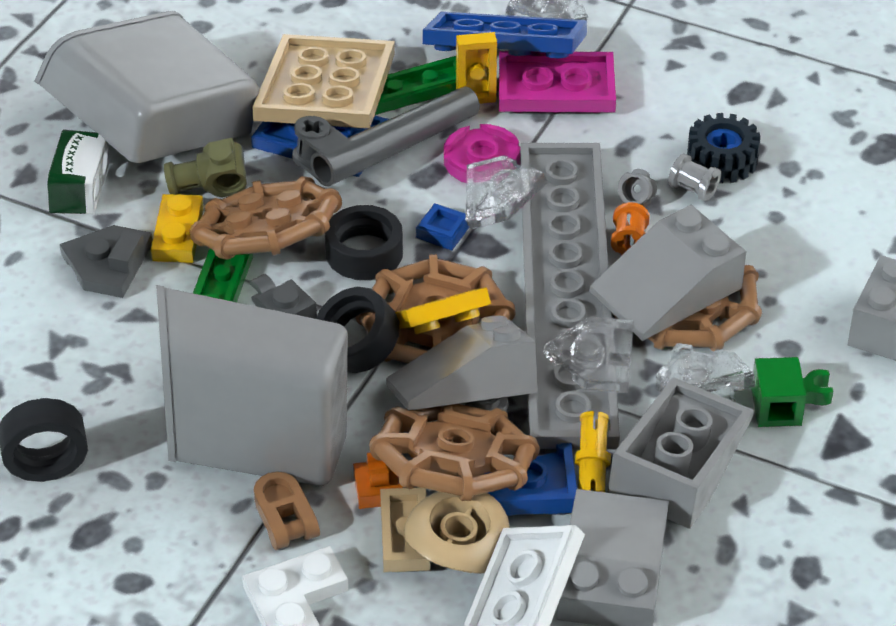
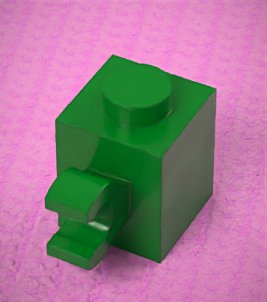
[751,357,833,427]

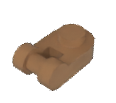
[254,471,320,550]

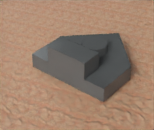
[60,225,153,298]

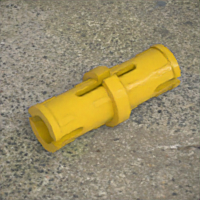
[575,411,611,492]

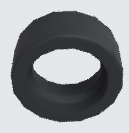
[325,205,403,280]
[316,286,400,373]
[0,398,88,482]

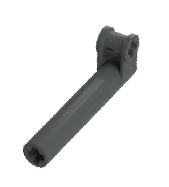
[292,86,480,186]

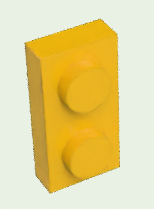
[456,32,497,104]
[151,194,204,263]
[395,287,491,334]

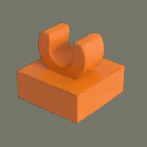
[353,452,403,509]

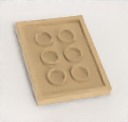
[252,34,395,128]

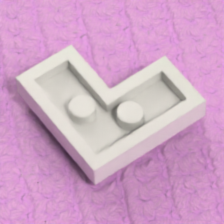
[242,546,348,626]

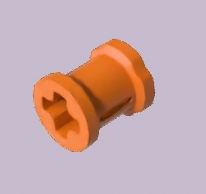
[611,202,650,255]

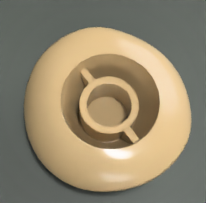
[404,491,510,574]

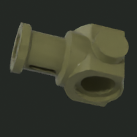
[164,138,247,198]

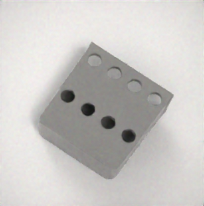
[34,11,259,163]
[156,285,348,486]

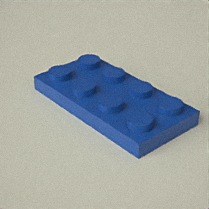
[423,11,587,58]

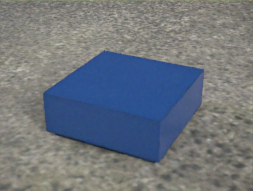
[416,203,471,250]

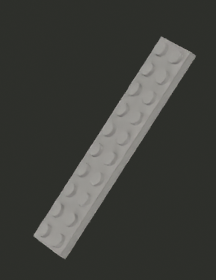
[520,143,620,449]

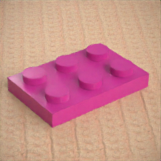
[499,51,616,113]

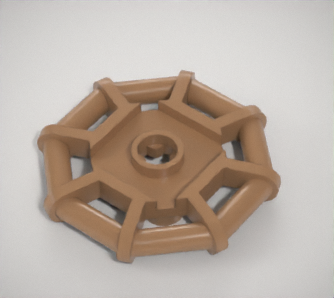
[190,176,342,259]
[356,254,516,364]
[611,265,762,352]
[369,404,540,501]

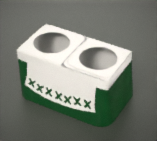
[47,129,109,215]

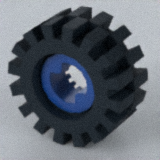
[687,113,761,183]

